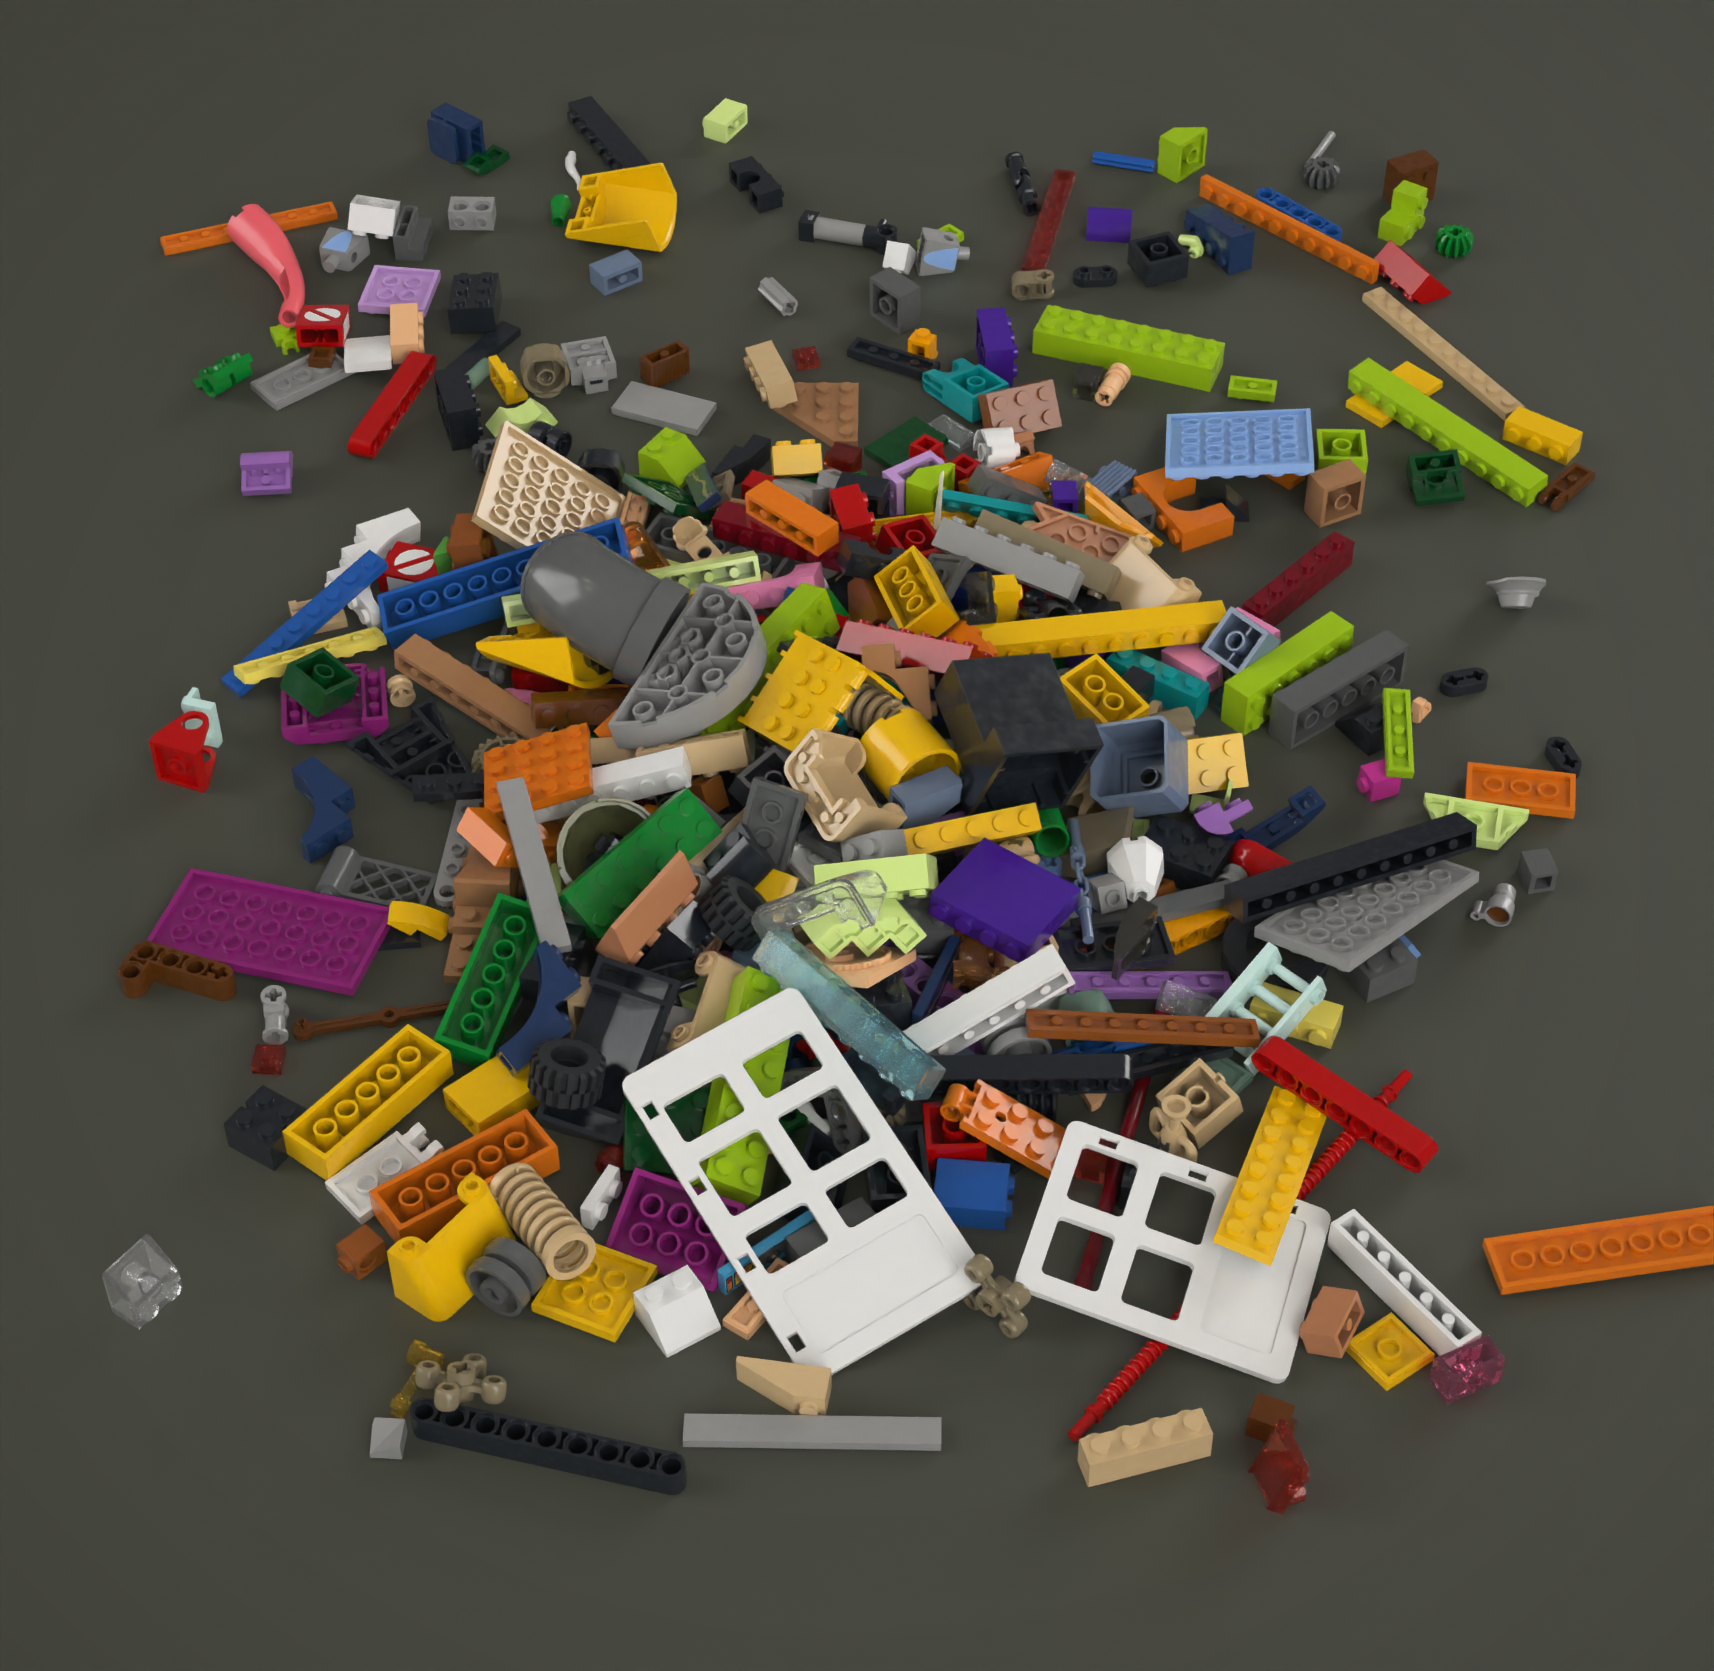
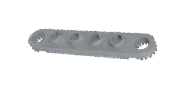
[434,799,483,909]

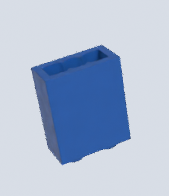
[934,1158,1015,1230]

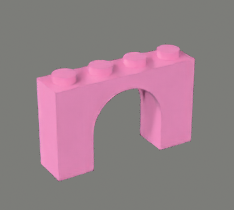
[726,562,825,609]
[1161,607,1281,693]

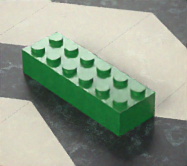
[557,788,723,941]
[434,892,539,1067]

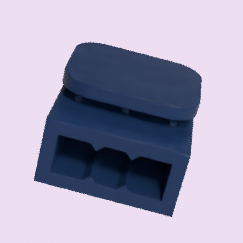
[427,102,485,163]

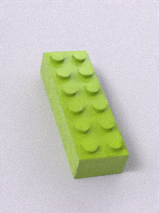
[1221,611,1354,736]

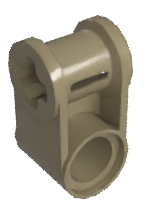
[1011,269,1055,301]

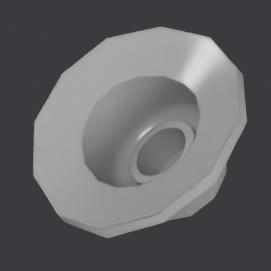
[1486,576,1546,609]

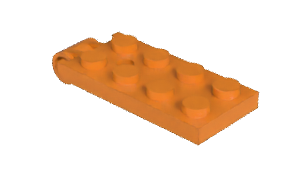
[940,1079,1082,1179]

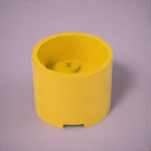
[860,708,961,802]

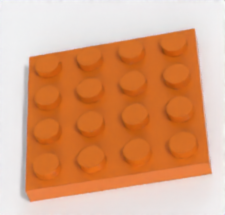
[484,722,594,821]

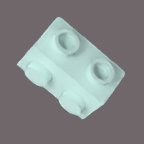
[181,687,223,748]

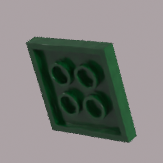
[621,473,717,522]
[623,1087,711,1176]

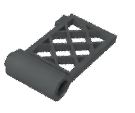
[315,845,438,907]

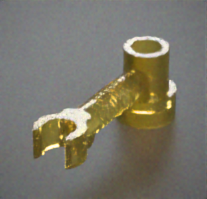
[389,1339,444,1419]

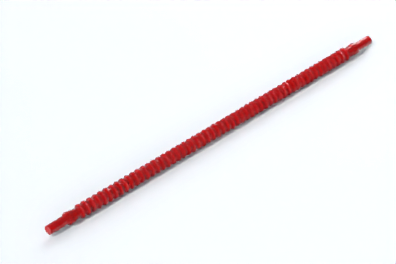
[1068,1069,1412,1442]

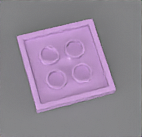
[358,265,441,317]

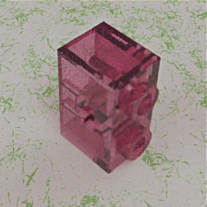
[1429,1335,1506,1404]

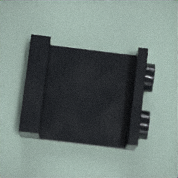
[842,1025,930,1117]

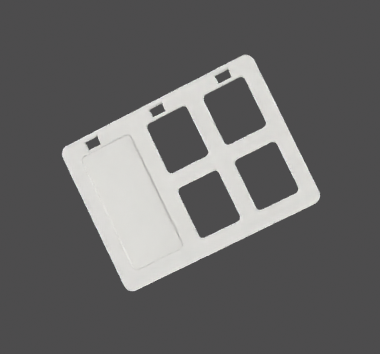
[1014,1121,1331,1384]

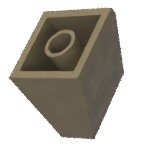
[1058,806,1135,878]

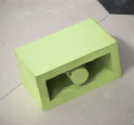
[702,98,748,144]

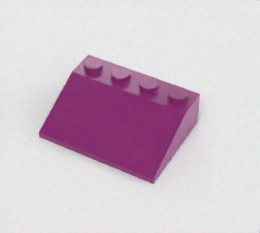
[605,1167,749,1293]

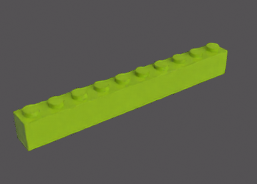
[1348,357,1548,507]

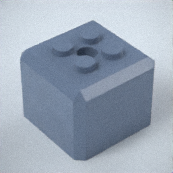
[1090,715,1189,818]

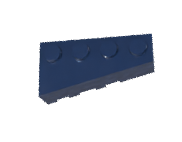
[1184,203,1255,275]

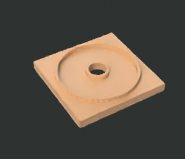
[761,941,916,988]

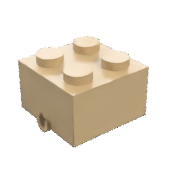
[1155,1058,1243,1149]

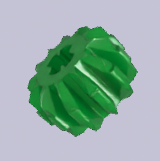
[1435,223,1474,259]

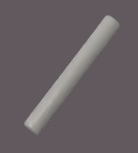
[1304,131,1336,167]

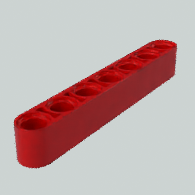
[348,351,436,459]
[1251,1036,1438,1173]

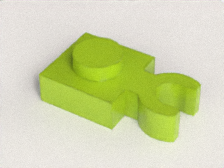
[270,324,300,355]

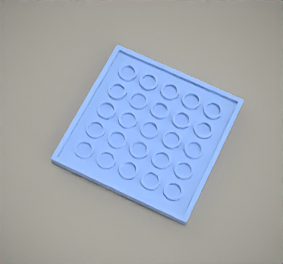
[1165,408,1314,481]

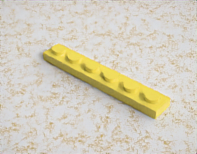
[233,626,387,684]

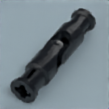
[1005,151,1041,216]

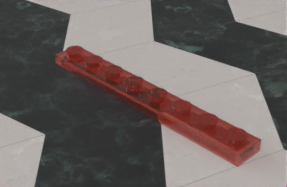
[1022,169,1076,278]

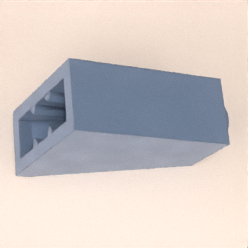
[889,765,963,829]

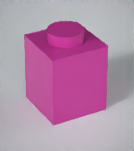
[1357,759,1401,802]

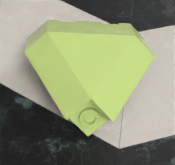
[798,898,927,960]

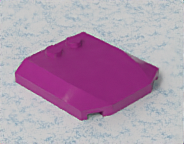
[281,663,389,745]

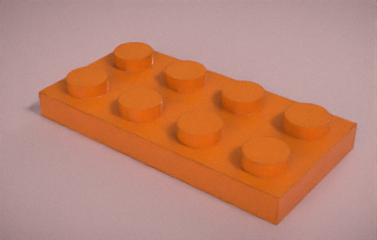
[1465,762,1576,819]

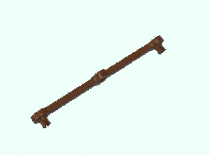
[292,1000,451,1041]

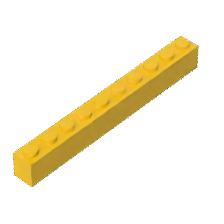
[975,600,1226,658]

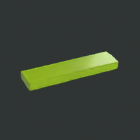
[1382,688,1414,779]

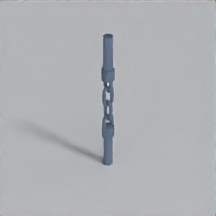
[1068,819,1094,944]

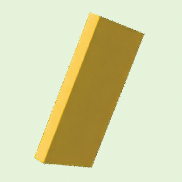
[1345,361,1443,428]

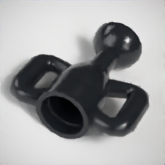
[1019,588,1083,620]

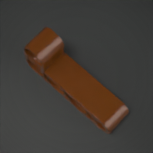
[118,941,237,1001]

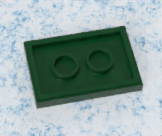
[864,417,949,469]

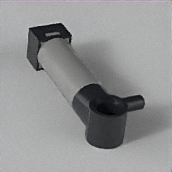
[798,210,898,255]

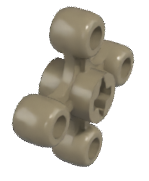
[963,1254,1031,1339]
[415,1353,507,1412]

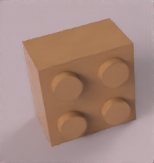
[1304,459,1366,528]

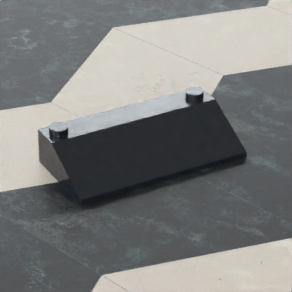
[535,955,681,1147]

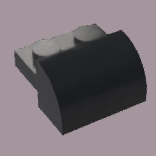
[703,822,776,888]

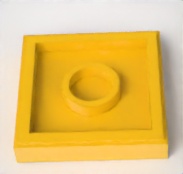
[1346,1312,1435,1391]

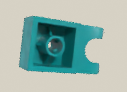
[922,358,1009,423]

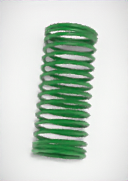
[1031,808,1070,858]

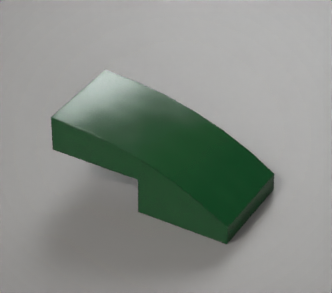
[463,144,510,175]

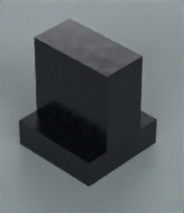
[934,653,1104,817]

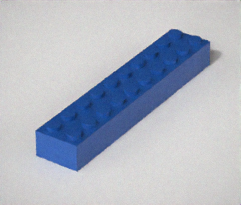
[377,517,634,651]

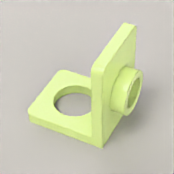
[1189,781,1233,814]

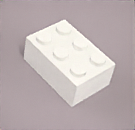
[348,194,401,239]

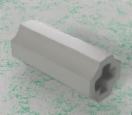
[758,277,799,316]

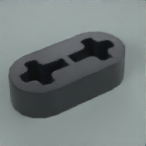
[1440,667,1489,697]
[1544,736,1582,779]

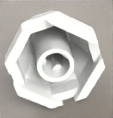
[1107,836,1164,904]

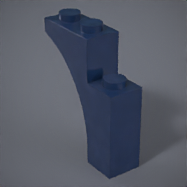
[292,756,355,864]
[496,940,582,1077]

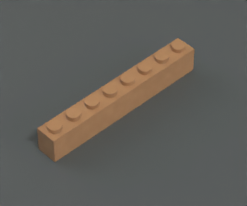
[394,634,566,739]

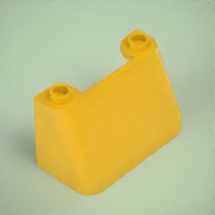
[387,1172,516,1322]

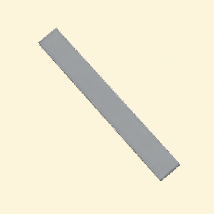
[496,777,572,953]
[683,1413,942,1451]

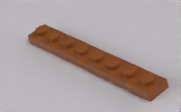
[1024,1009,1261,1048]

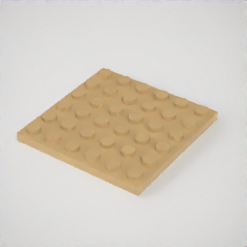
[471,420,626,550]

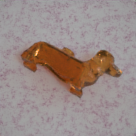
[953,928,1010,990]

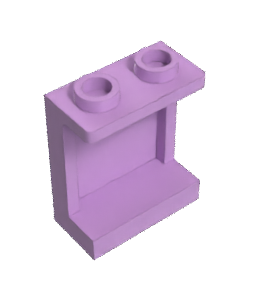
[882,450,944,517]

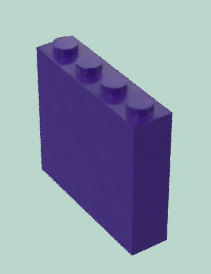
[927,837,1081,963]

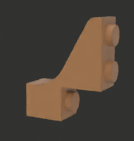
[861,643,938,725]

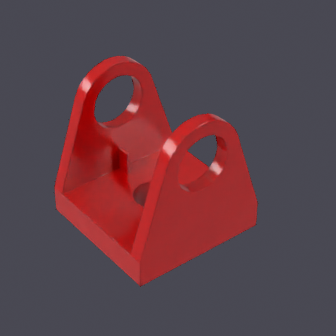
[149,711,217,793]

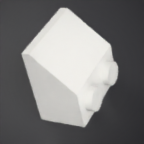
[633,1265,721,1358]

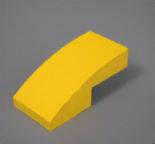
[387,901,449,941]

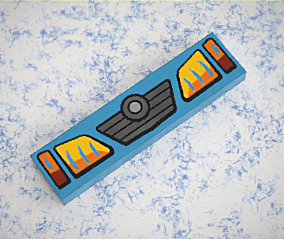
[717,1210,816,1295]

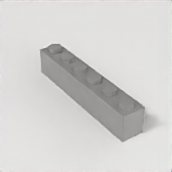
[931,516,1086,603]

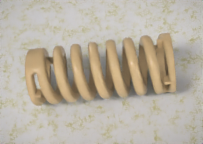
[837,682,913,735]
[489,1163,596,1280]

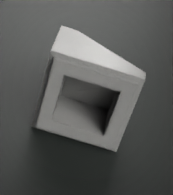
[370,1417,408,1459]

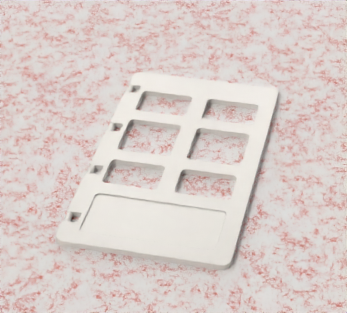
[622,988,982,1375]

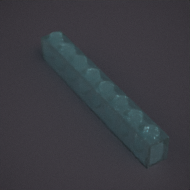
[752,929,946,1101]

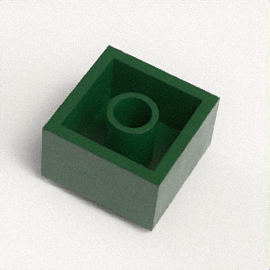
[280,647,360,718]

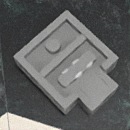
[561,336,617,394]

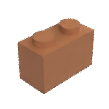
[1299,1286,1365,1358]

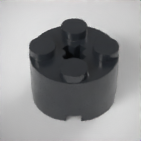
[577,448,625,493]

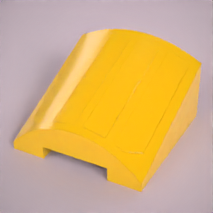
[565,163,677,252]
[476,622,613,689]

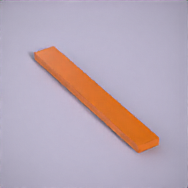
[160,201,338,256]

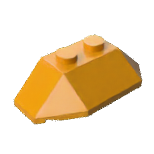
[1084,481,1164,548]

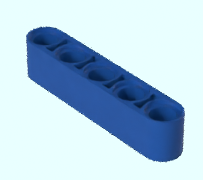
[1256,187,1342,242]

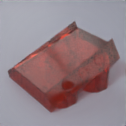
[1248,1419,1310,1514]

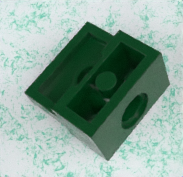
[1406,449,1465,506]

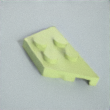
[1423,792,1530,850]

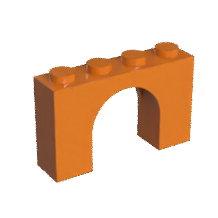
[1131,467,1235,553]
[456,807,562,868]

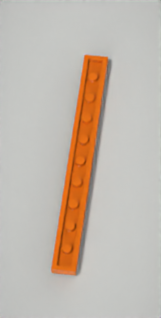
[1199,174,1380,285]

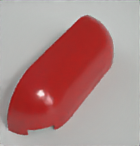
[1229,839,1292,877]

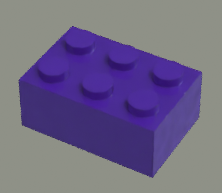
[976,307,1018,387]

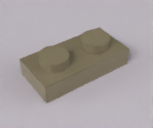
[710,469,735,509]

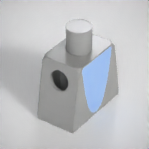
[319,227,370,273]
[915,227,970,276]

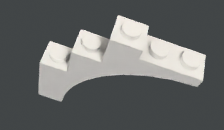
[325,508,421,630]

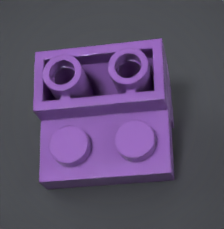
[240,451,293,496]
[1191,798,1253,838]

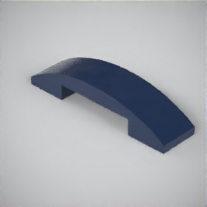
[1224,785,1326,850]

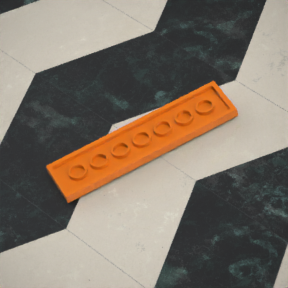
[1482,1205,1714,1295]

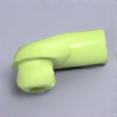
[1178,234,1204,259]

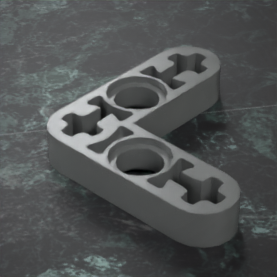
[780,1067,863,1154]

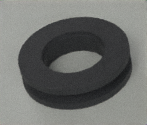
[1221,914,1329,998]

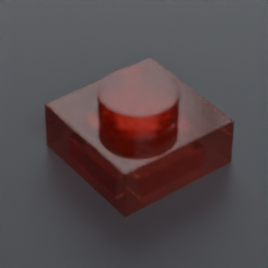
[792,346,820,371]
[251,1044,287,1075]

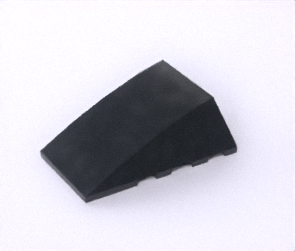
[345,696,472,804]

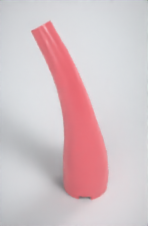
[227,204,305,328]

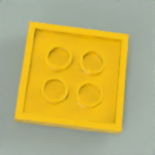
[531,1243,658,1343]

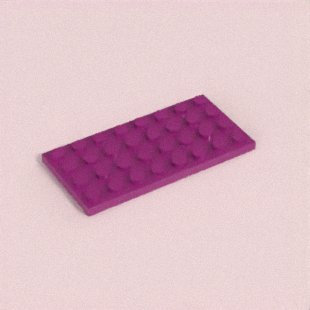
[147,868,391,996]

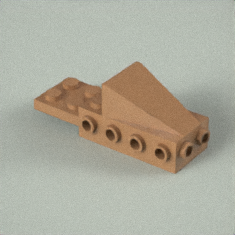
[443,845,526,984]

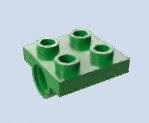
[192,352,253,398]

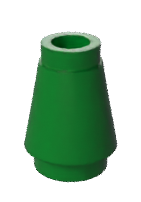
[550,194,572,227]

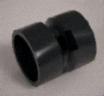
[528,420,572,458]

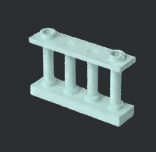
[1205,942,1327,1077]

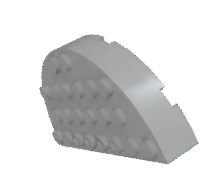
[608,582,767,750]

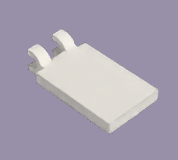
[325,1122,444,1225]

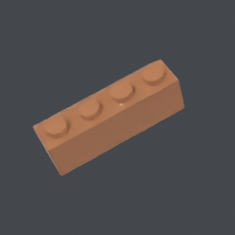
[596,850,698,966]

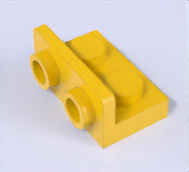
[488,355,528,405]

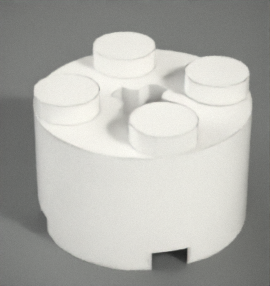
[973,427,1020,469]

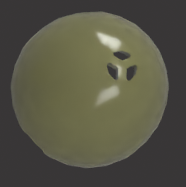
[556,798,651,886]

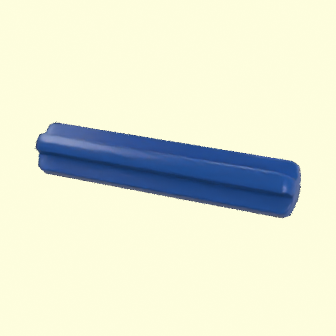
[1092,151,1156,173]

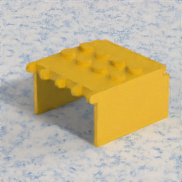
[736,630,904,753]

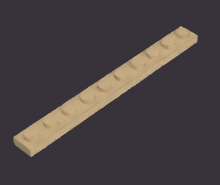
[1362,287,1525,421]

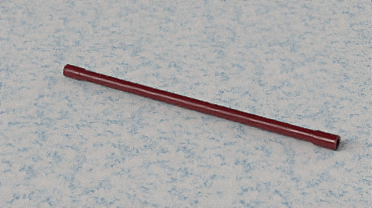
[1074,1002,1173,1291]

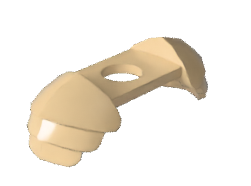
[672,516,730,561]

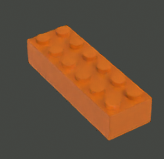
[369,1109,560,1243]

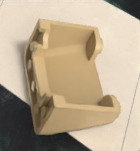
[1101,535,1202,610]
[784,728,908,843]
[666,951,746,1082]

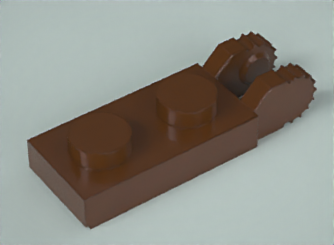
[1537,462,1595,512]

